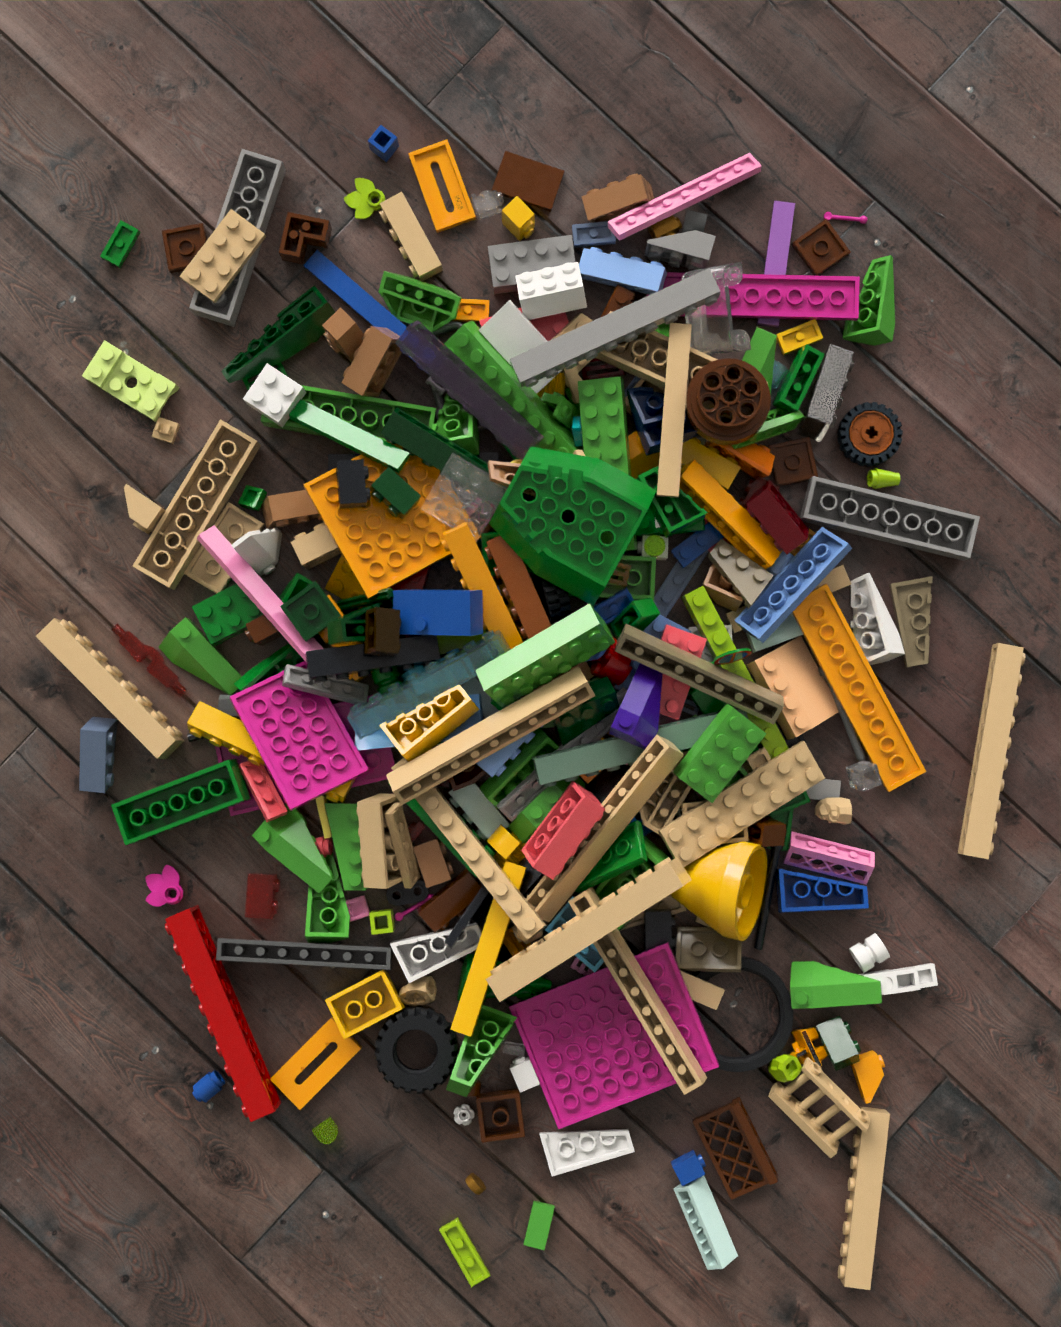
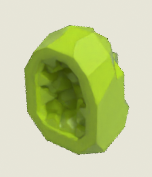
[768,1054,802,1083]

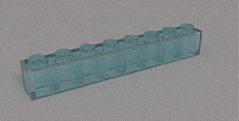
[347,629,511,740]

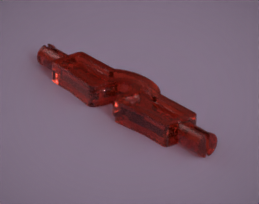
[111,624,187,695]

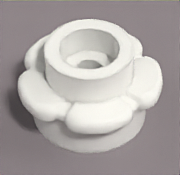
[453,1104,475,1126]

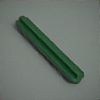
[336,588,394,611]

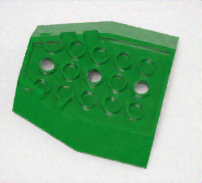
[489,447,657,606]

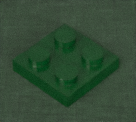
[280,581,342,642]

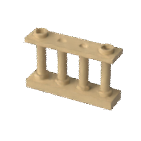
[768,1057,870,1158]

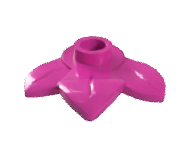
[145,865,184,907]

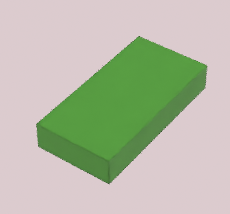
[523,1201,555,1250]

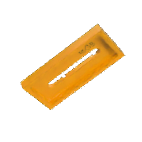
[408,139,476,233]
[270,1017,362,1110]

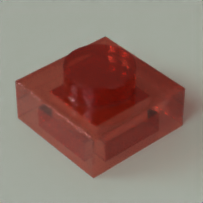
[408,820,427,843]

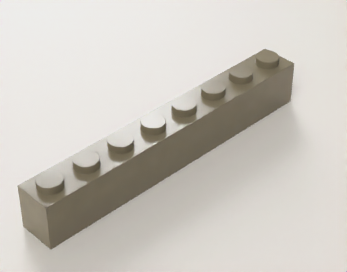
[615,624,784,725]

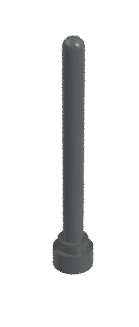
[818,668,865,762]

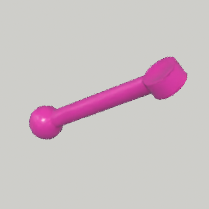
[824,212,868,224]
[395,894,433,921]

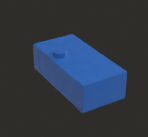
[393,589,483,636]

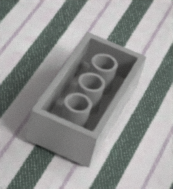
[488,235,575,294]

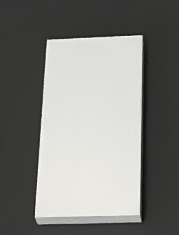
[479,300,563,394]

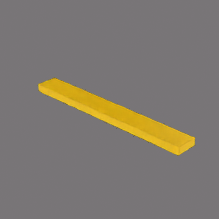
[450,861,527,1037]

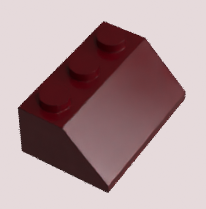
[746,480,809,555]

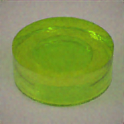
[644,535,666,557]

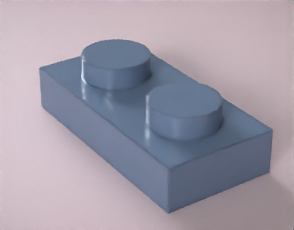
[572,221,616,248]

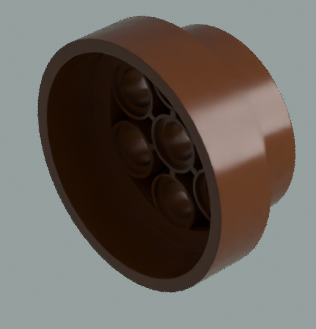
[686,358,771,445]

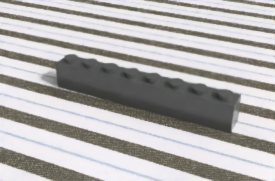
[216,938,393,970]

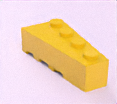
[379,685,480,762]

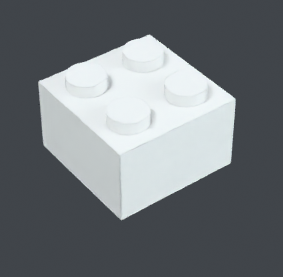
[243,363,306,428]

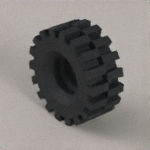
[533,573,571,624]

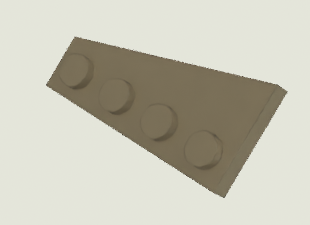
[889,576,933,668]

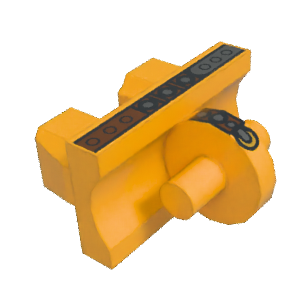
[789,1027,828,1066]

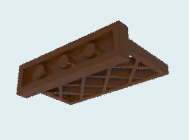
[692,1097,778,1200]

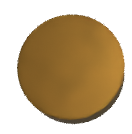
[465,1173,486,1195]

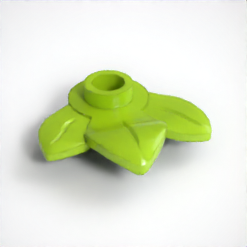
[344,178,386,219]

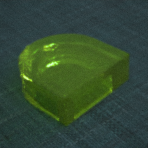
[312,1117,338,1144]

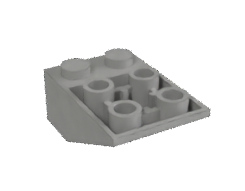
[644,230,716,273]

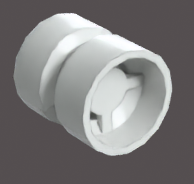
[849,933,890,973]

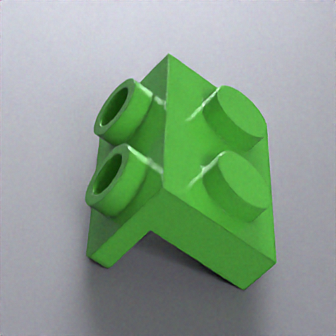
[541,392,581,432]

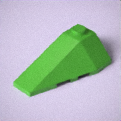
[252,804,334,894]
[305,853,350,943]
[790,961,882,1009]

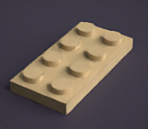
[179,209,266,303]

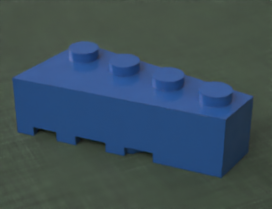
[776,869,869,913]

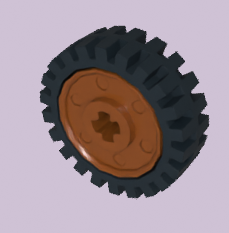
[837,402,903,467]

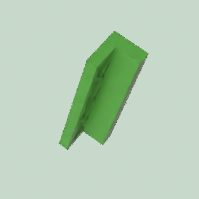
[731,408,804,449]

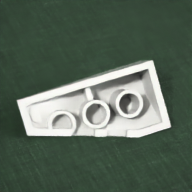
[231,527,282,576]
[851,573,905,665]

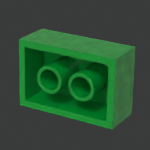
[192,584,264,646]

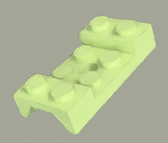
[82,340,179,422]

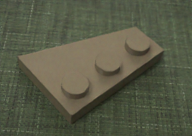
[708,538,774,609]

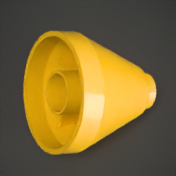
[670,841,767,941]

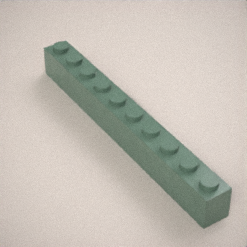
[532,707,748,787]

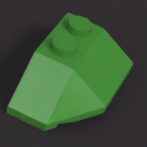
[378,271,462,332]
[508,776,586,843]

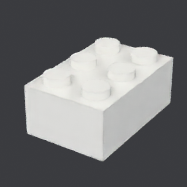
[515,262,587,320]

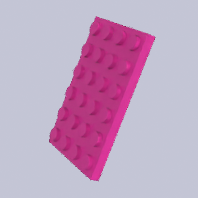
[230,661,369,811]

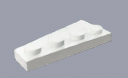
[539,1129,635,1176]

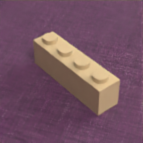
[379,192,443,281]

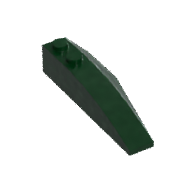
[221,286,335,383]

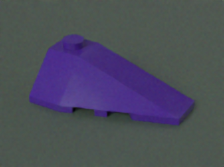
[609,663,663,749]

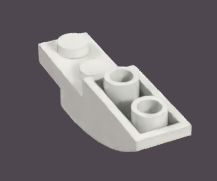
[859,963,938,995]

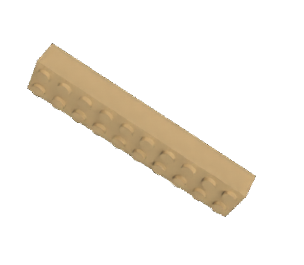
[486,857,692,1002]

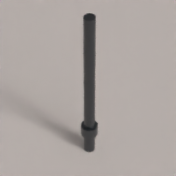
[754,823,785,950]

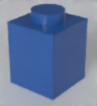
[368,125,399,162]
[671,1150,706,1186]

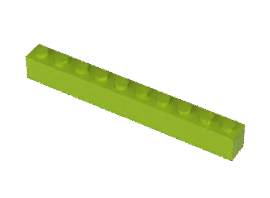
[681,586,789,759]

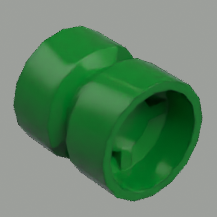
[371,668,407,701]

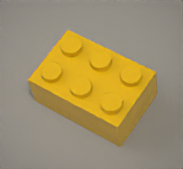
[325,970,405,1039]

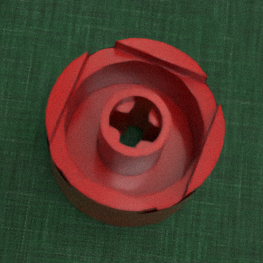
[589,637,635,687]

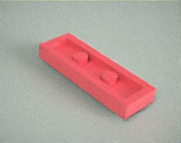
[239,761,288,822]

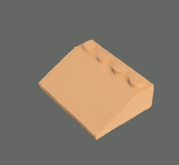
[747,636,839,740]

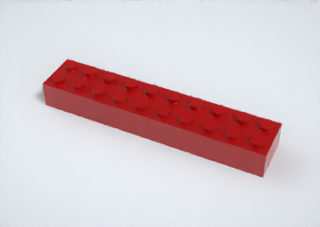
[165,905,282,1122]

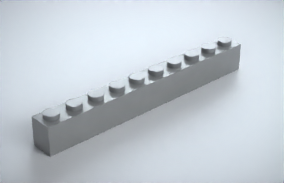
[510,268,720,388]

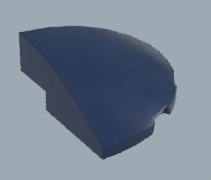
[627,387,699,456]

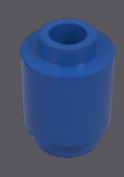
[192,1070,225,1102]

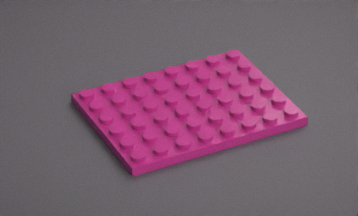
[509,942,720,1130]

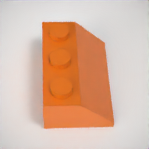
[704,422,775,479]

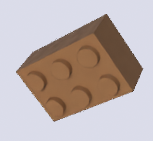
[342,326,408,397]

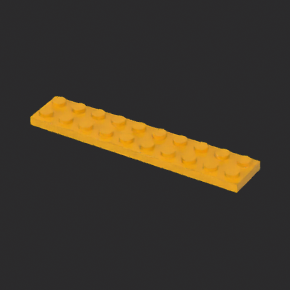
[792,584,926,792]

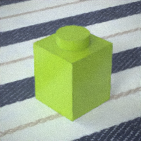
[369,908,395,935]

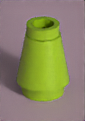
[867,468,900,489]

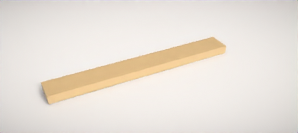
[657,323,692,498]

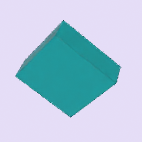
[572,416,583,447]

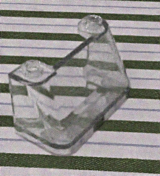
[681,262,751,355]

